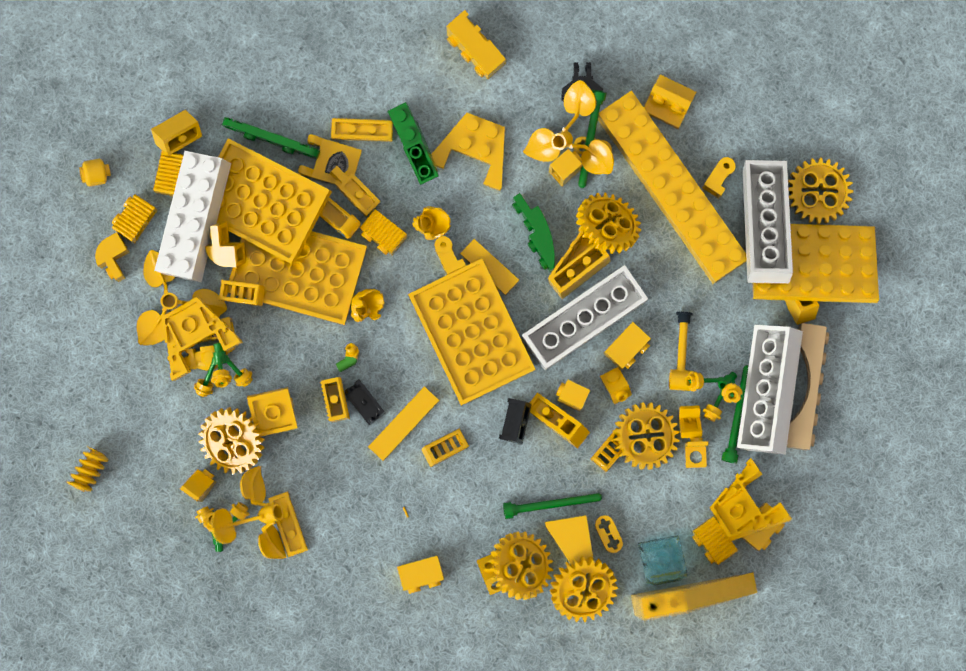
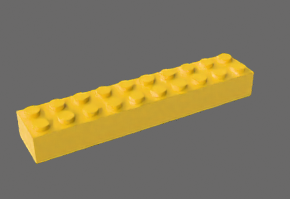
[598,90,747,284]

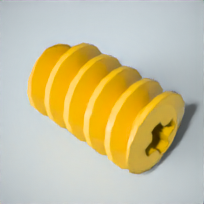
[67,446,109,492]

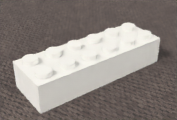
[154,151,231,283]
[743,160,793,283]
[522,265,648,371]
[737,325,803,455]

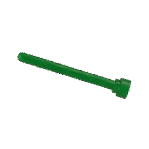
[578,90,607,188]
[721,365,749,464]
[503,493,602,519]

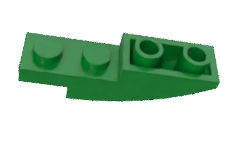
[388,102,439,185]
[512,193,555,273]

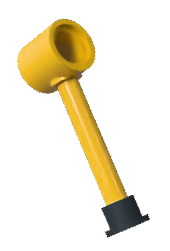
[669,311,693,391]

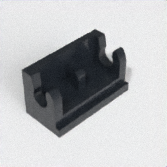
[344,379,385,425]
[499,398,532,444]

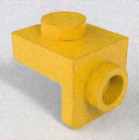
[600,367,632,404]
[679,406,702,438]

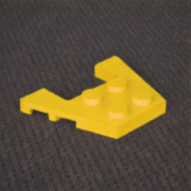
[431,112,505,191]
[162,297,243,381]
[710,458,792,541]

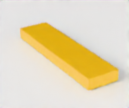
[368,386,439,461]

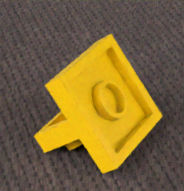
[644,74,696,129]
[247,387,298,437]

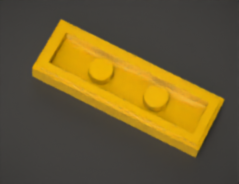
[331,118,393,142]
[460,239,519,296]
[268,491,308,557]

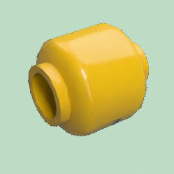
[79,158,111,187]

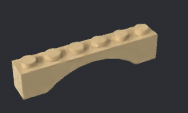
[787,323,829,451]

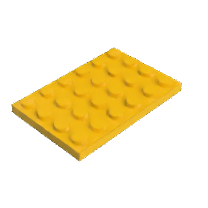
[217,138,332,265]
[753,224,879,303]
[228,231,367,326]
[408,258,536,406]

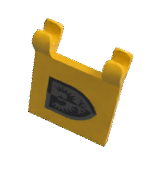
[298,134,362,185]

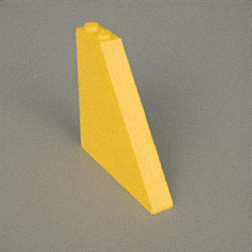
[631,572,757,620]

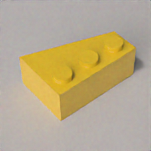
[446,10,506,80]
[548,232,611,299]

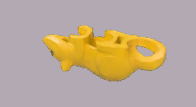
[169,345,236,372]

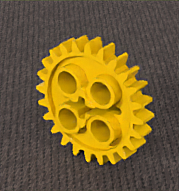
[788,157,854,224]
[576,192,641,254]
[612,402,680,470]
[198,407,265,474]
[489,531,553,600]
[550,556,618,622]

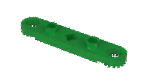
[222,117,320,159]

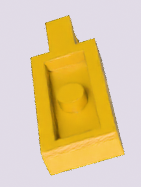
[330,166,381,217]

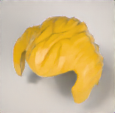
[412,206,451,240]
[351,289,385,322]

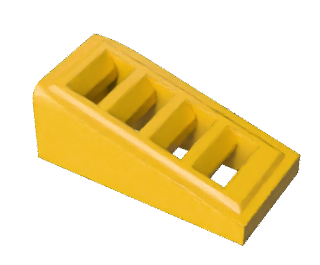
[219,280,265,306]
[421,428,469,467]
[590,428,631,472]

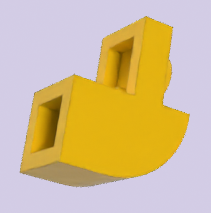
[205,222,246,267]
[95,232,130,282]

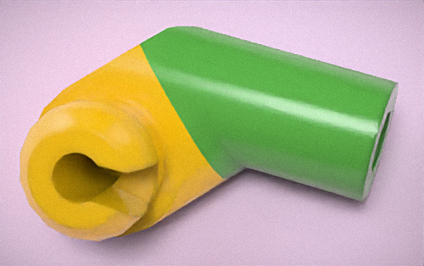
[336,343,359,373]

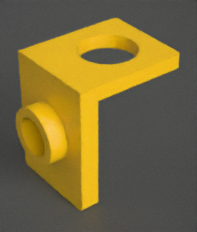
[685,438,708,468]
[477,555,503,595]

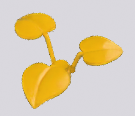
[523,80,614,174]
[136,250,227,345]
[211,466,287,559]

